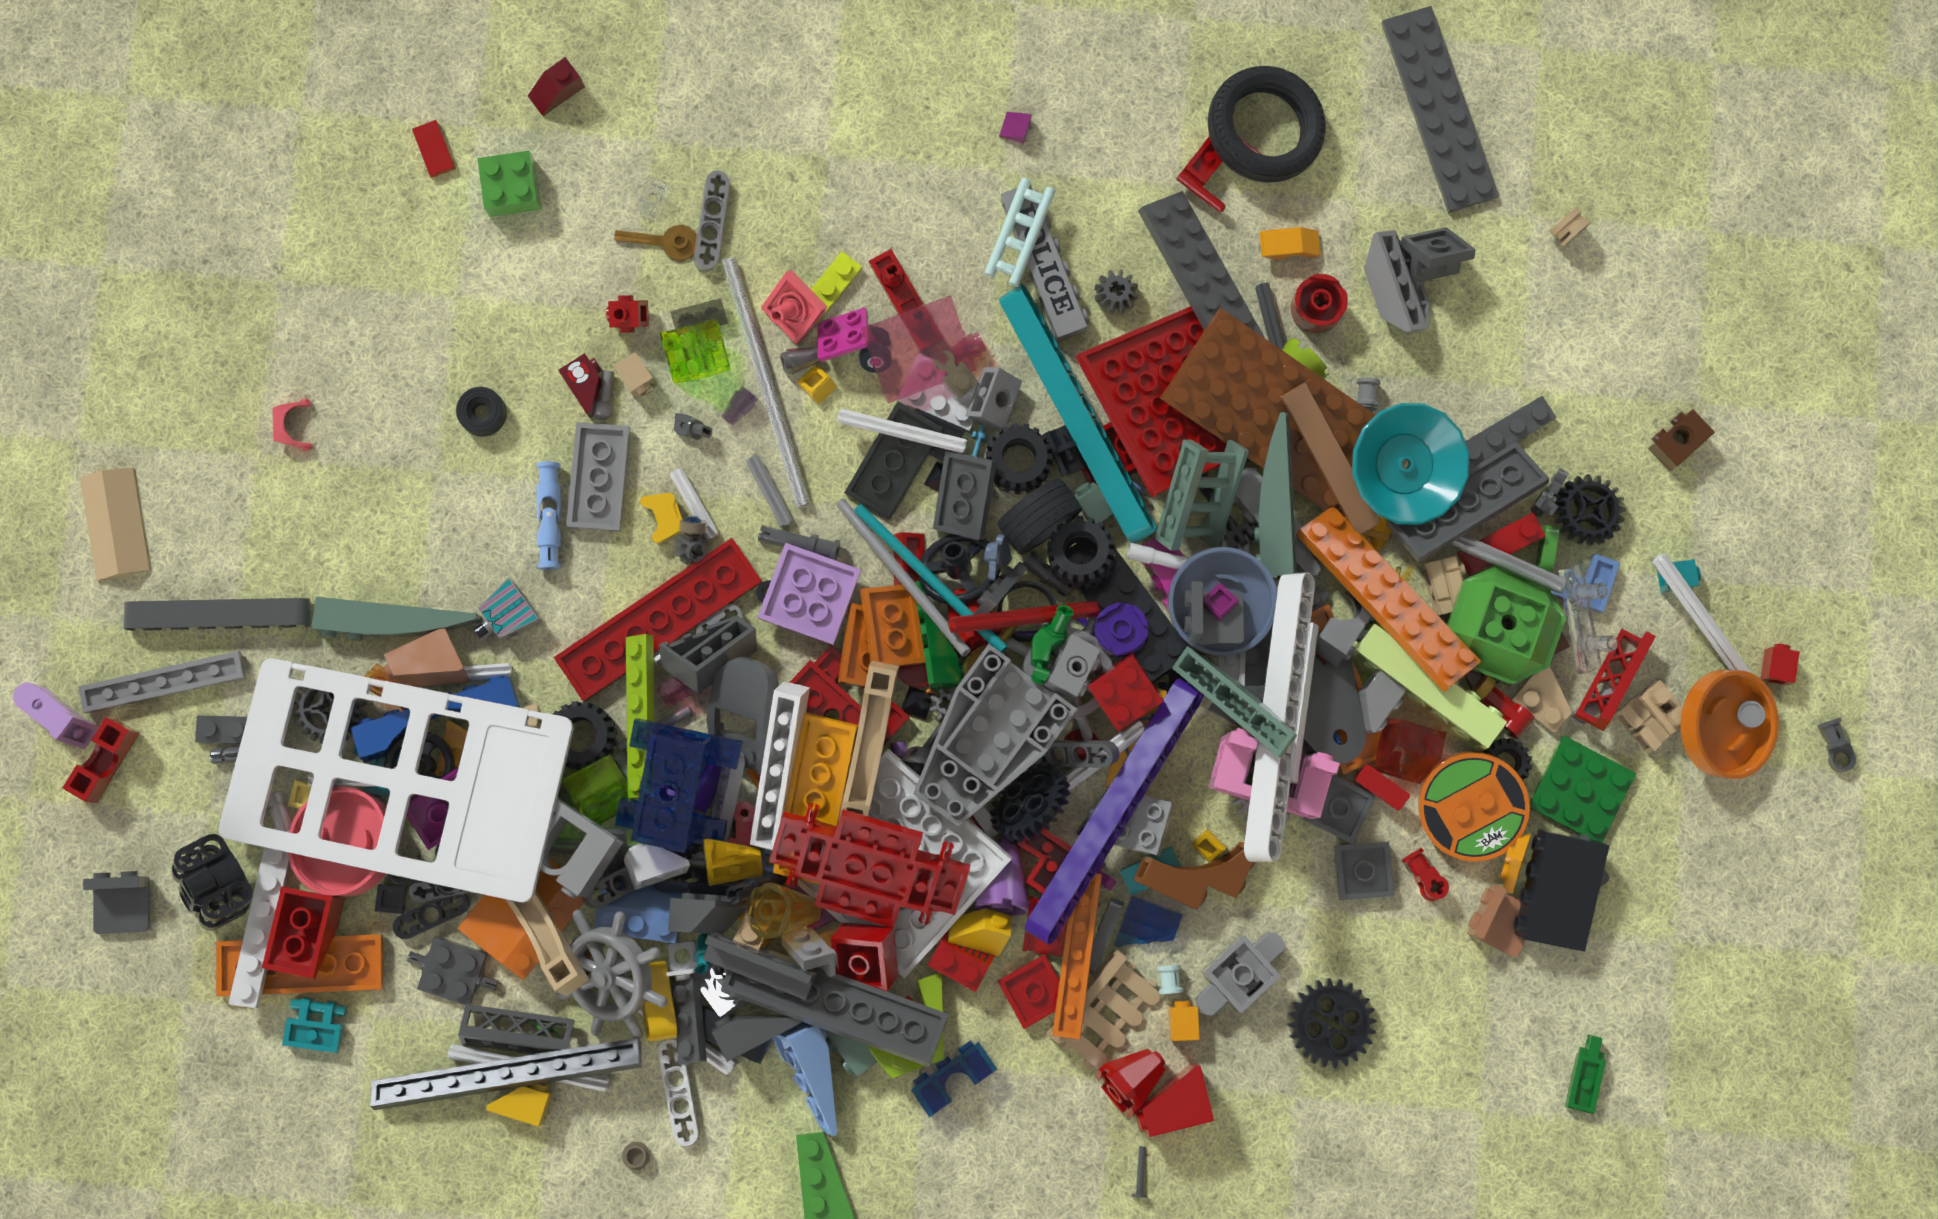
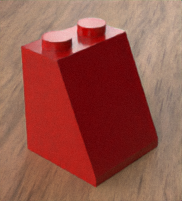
[1136,1063,1214,1137]

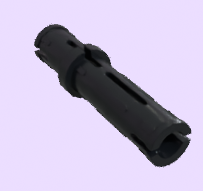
[726,871,793,904]

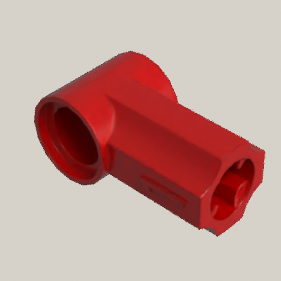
[1479,686,1535,739]

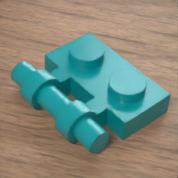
[282,997,347,1053]

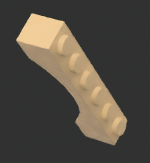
[839,661,899,819]
[505,889,589,996]

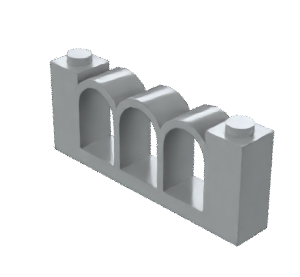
[448,797,623,899]

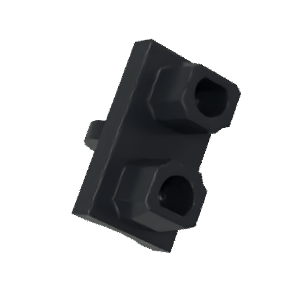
[1044,425,1087,478]

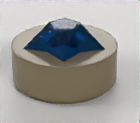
[679,515,707,534]

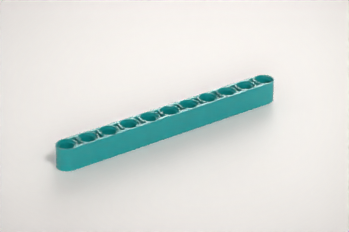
[999,284,1157,544]

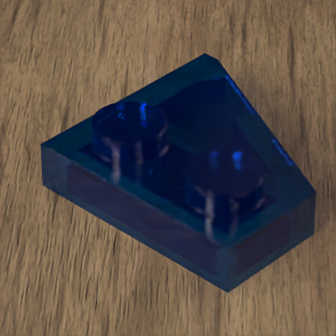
[1114,895,1183,947]

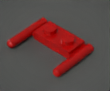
[1176,136,1263,212]

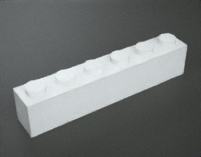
[750,681,810,850]

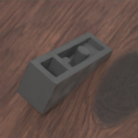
[712,1015,802,1062]

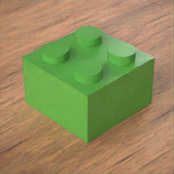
[477,151,541,217]

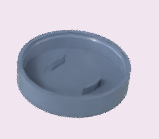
[1168,547,1277,656]

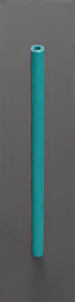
[854,504,1008,654]

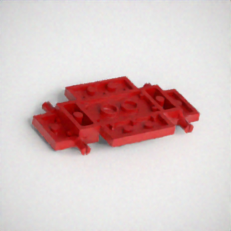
[769,803,971,928]

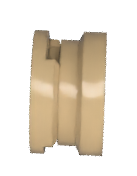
[1549,207,1591,247]

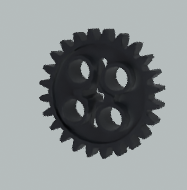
[990,763,1071,843]
[1287,978,1377,1068]

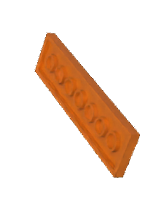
[1295,506,1481,692]

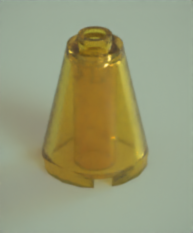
[746,883,821,939]

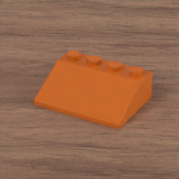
[457,858,584,980]

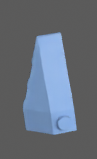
[773,1022,838,1136]

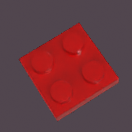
[997,954,1060,1029]

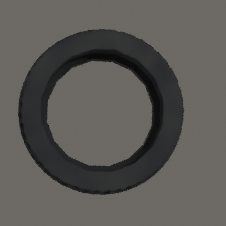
[997,478,1082,555]

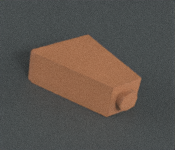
[384,627,470,687]

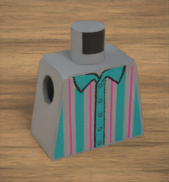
[473,578,543,641]

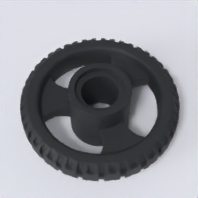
[384,732,455,795]

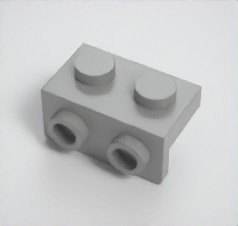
[781,927,838,977]

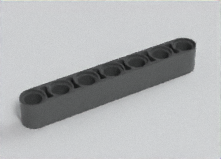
[123,598,311,631]

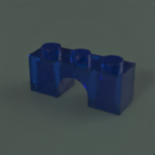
[911,1040,997,1118]

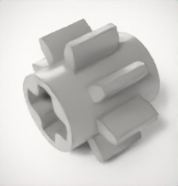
[929,688,954,721]

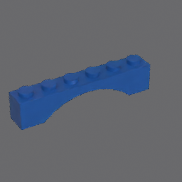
[351,676,520,763]

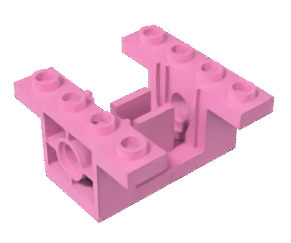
[1208,728,1340,819]

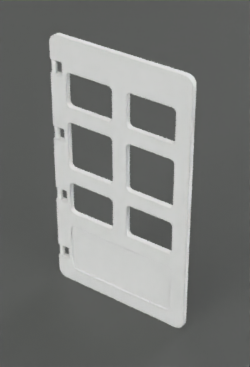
[219,658,574,903]

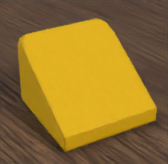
[797,365,837,404]

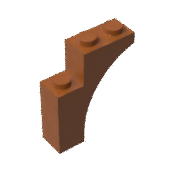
[1133,842,1256,910]

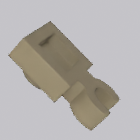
[933,350,979,399]

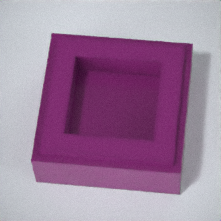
[1203,582,1240,621]

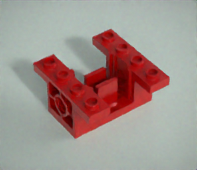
[789,645,910,747]

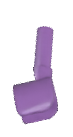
[882,742,906,758]

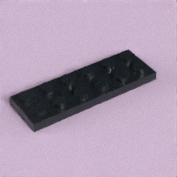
[1066,542,1188,683]

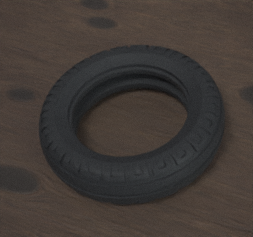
[1208,66,1326,183]

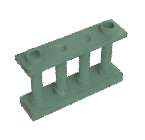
[1155,440,1249,550]

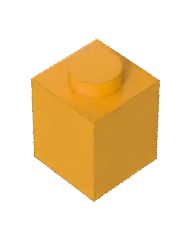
[1168,1001,1200,1041]

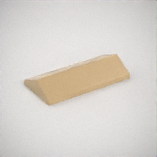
[80,467,150,581]

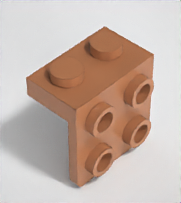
[1467,885,1526,957]

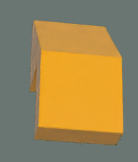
[1260,227,1321,260]

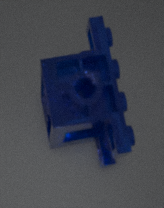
[615,718,743,853]

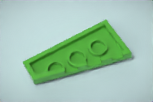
[796,1132,855,1219]

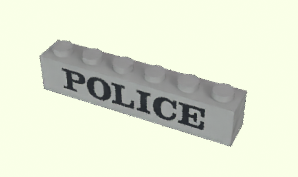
[1000,184,1090,343]

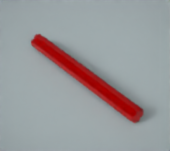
[948,601,1100,633]

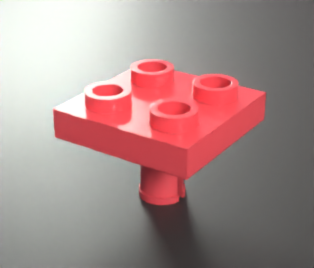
[761,269,828,345]

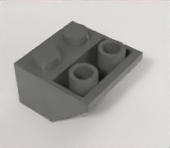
[668,893,748,934]

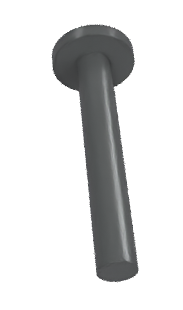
[1131,1146,1148,1198]

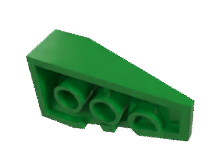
[915,581,965,691]

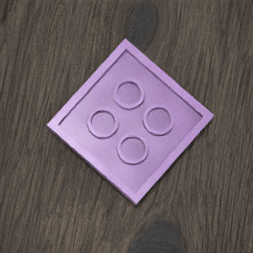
[757,543,861,646]

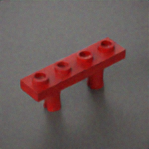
[868,249,943,352]

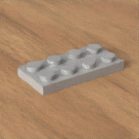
[566,422,631,532]

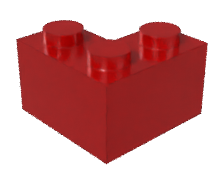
[1016,828,1072,895]

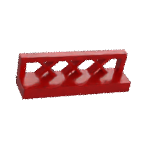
[1574,629,1656,732]

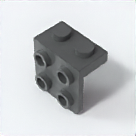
[1184,581,1244,645]
[83,871,150,934]

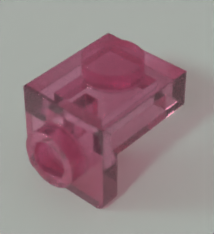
[657,677,703,707]

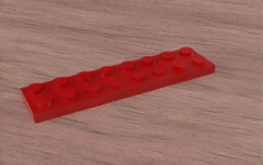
[553,538,762,701]

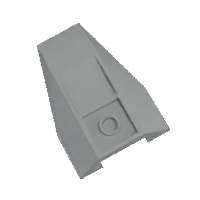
[913,644,1077,827]

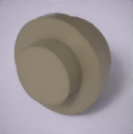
[622,1142,650,1170]

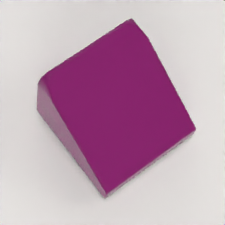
[999,112,1032,144]

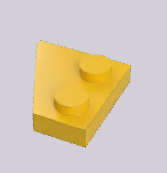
[703,839,763,886]

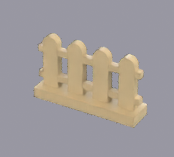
[1046,948,1160,1069]

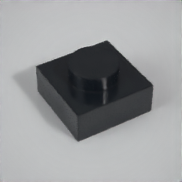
[374,884,408,914]

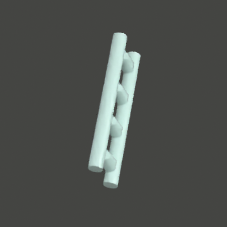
[984,178,1056,287]

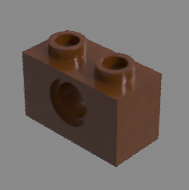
[1648,409,1715,471]

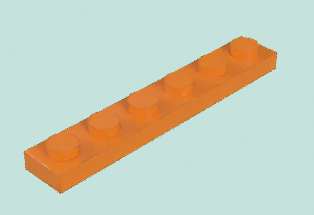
[1052,874,1102,1040]

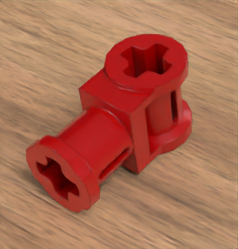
[1402,847,1449,901]

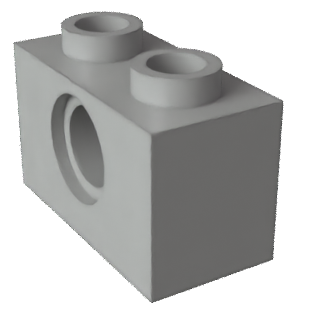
[965,367,1022,429]

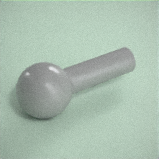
[594,370,614,420]

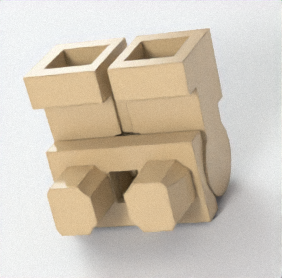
[1614,680,1683,754]

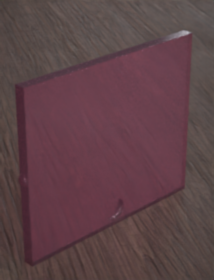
[861,295,976,404]

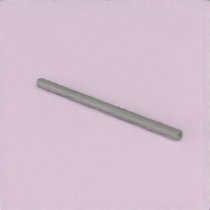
[837,499,971,657]

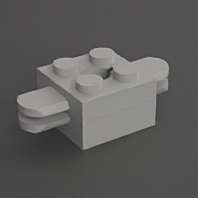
[1196,932,1285,1016]

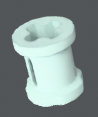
[1157,965,1184,994]

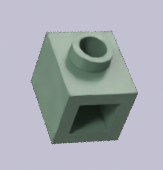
[1075,482,1113,524]

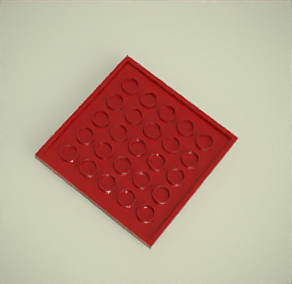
[1075,306,1227,498]

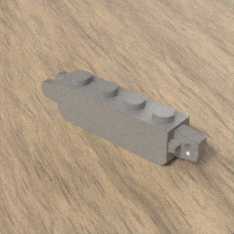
[1216,467,1321,578]

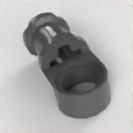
[1817,717,1856,772]

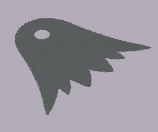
[1245,655,1366,763]

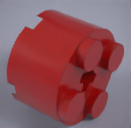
[1290,274,1348,333]

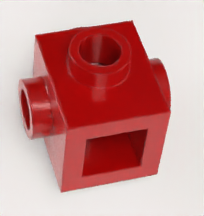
[606,295,649,333]

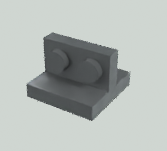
[1401,227,1476,283]

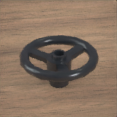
[918,534,1001,604]

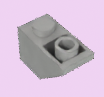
[1357,670,1406,734]

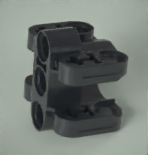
[171,834,253,931]

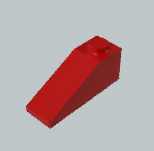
[1456,513,1546,576]

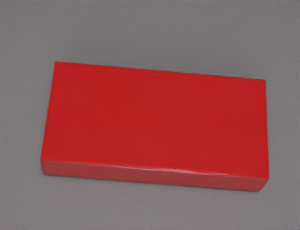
[412,120,456,178]

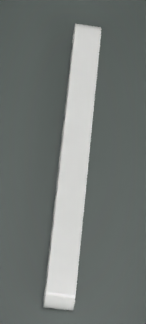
[1244,572,1315,862]

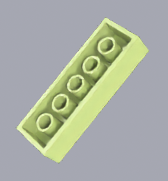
[1352,624,1507,751]

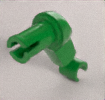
[1031,605,1074,686]

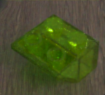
[660,318,731,384]
[561,755,635,826]

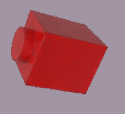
[1760,644,1800,685]

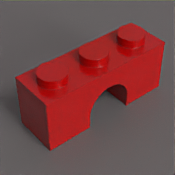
[62,717,140,803]

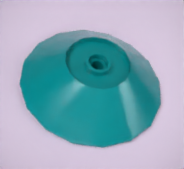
[1352,403,1469,525]

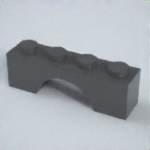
[1315,590,1375,667]

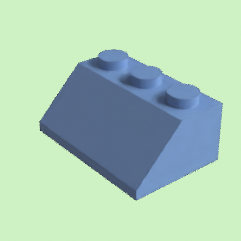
[594,880,682,943]

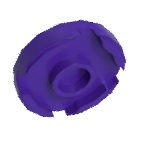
[1095,603,1148,657]

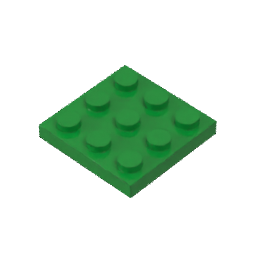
[1530,736,1636,842]

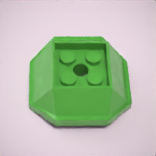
[1447,566,1566,685]

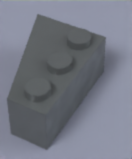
[659,615,757,694]

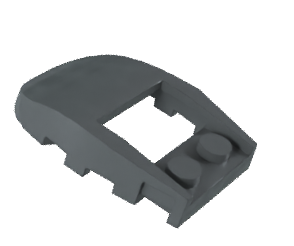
[706,657,779,774]

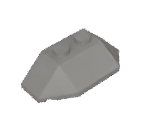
[1364,230,1431,333]

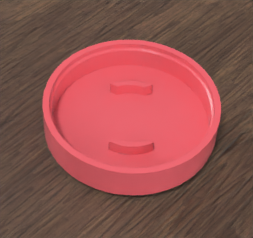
[288,786,387,898]

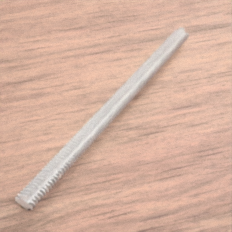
[721,257,810,507]

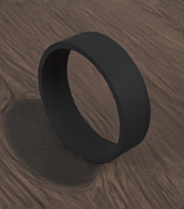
[997,581,1057,642]

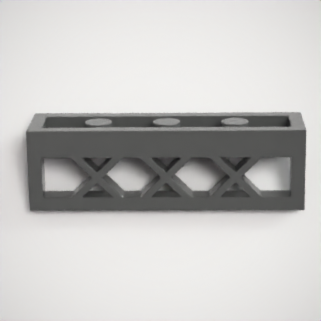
[703,932,817,1000]
[458,1004,575,1055]

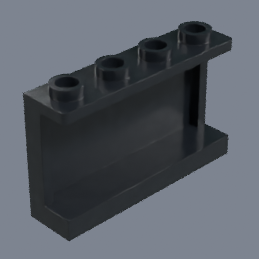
[1513,829,1610,952]

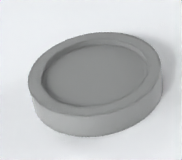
[1736,701,1765,728]

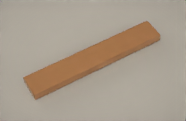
[1280,383,1381,535]

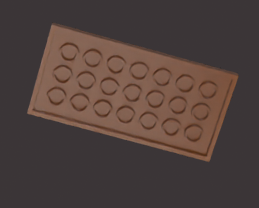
[1160,308,1375,511]

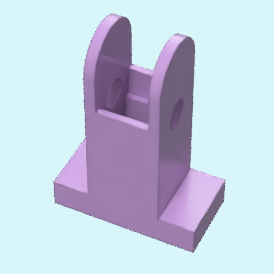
[13,682,99,749]

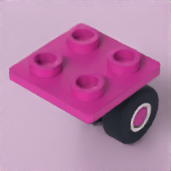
[818,308,891,373]

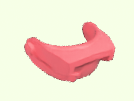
[272,399,313,451]

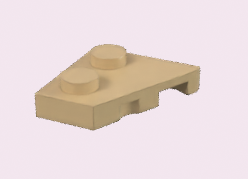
[1512,666,1572,733]

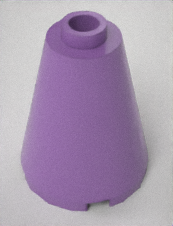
[975,839,1029,916]

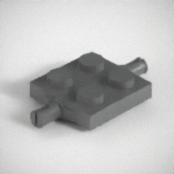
[407,936,499,1005]

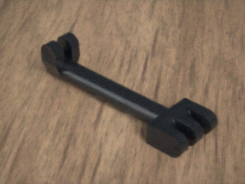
[1198,472,1255,549]

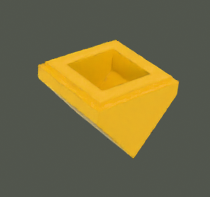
[1191,828,1227,863]

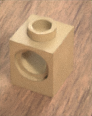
[613,352,655,397]

